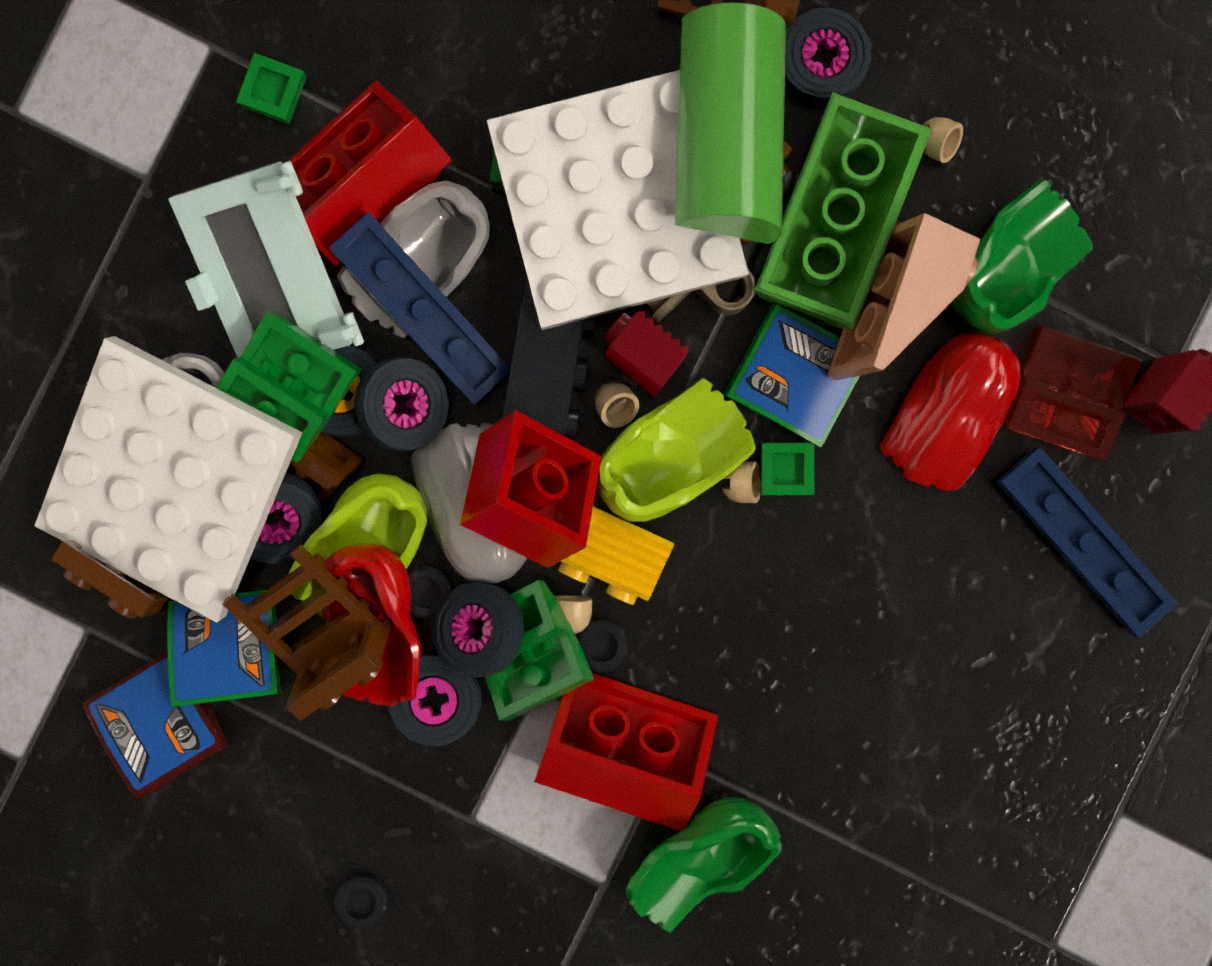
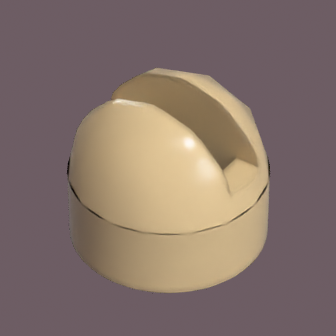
[923,117,963,163]
[593,382,639,428]
[722,462,760,503]
[554,595,592,633]

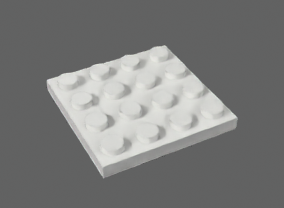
[487,70,749,330]
[35,336,302,622]

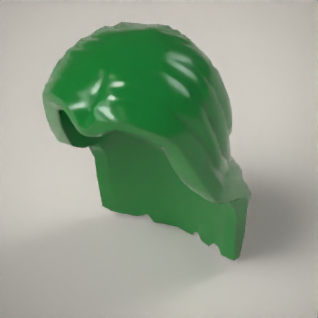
[950,179,1093,333]
[625,797,782,933]

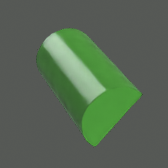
[675,3,786,244]
[755,92,932,330]

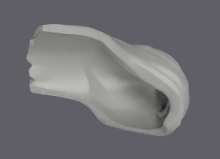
[338,180,490,338]
[411,423,527,584]

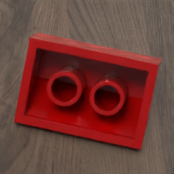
[288,80,452,266]
[534,673,719,831]

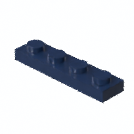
[328,212,511,405]
[996,447,1179,638]

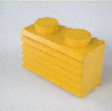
[558,506,674,605]

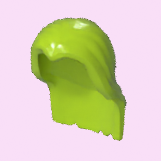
[597,378,755,522]
[289,473,427,618]

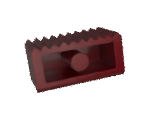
[604,311,688,397]
[1120,349,1212,434]

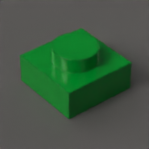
[236,53,307,124]
[760,443,814,495]

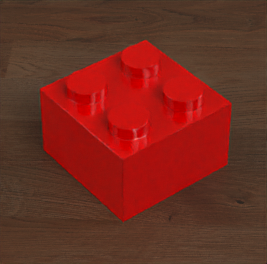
[460,410,601,568]

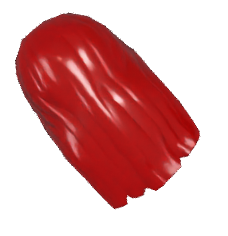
[879,332,1021,491]
[321,544,422,706]

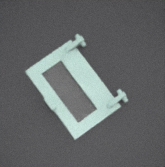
[168,161,364,357]

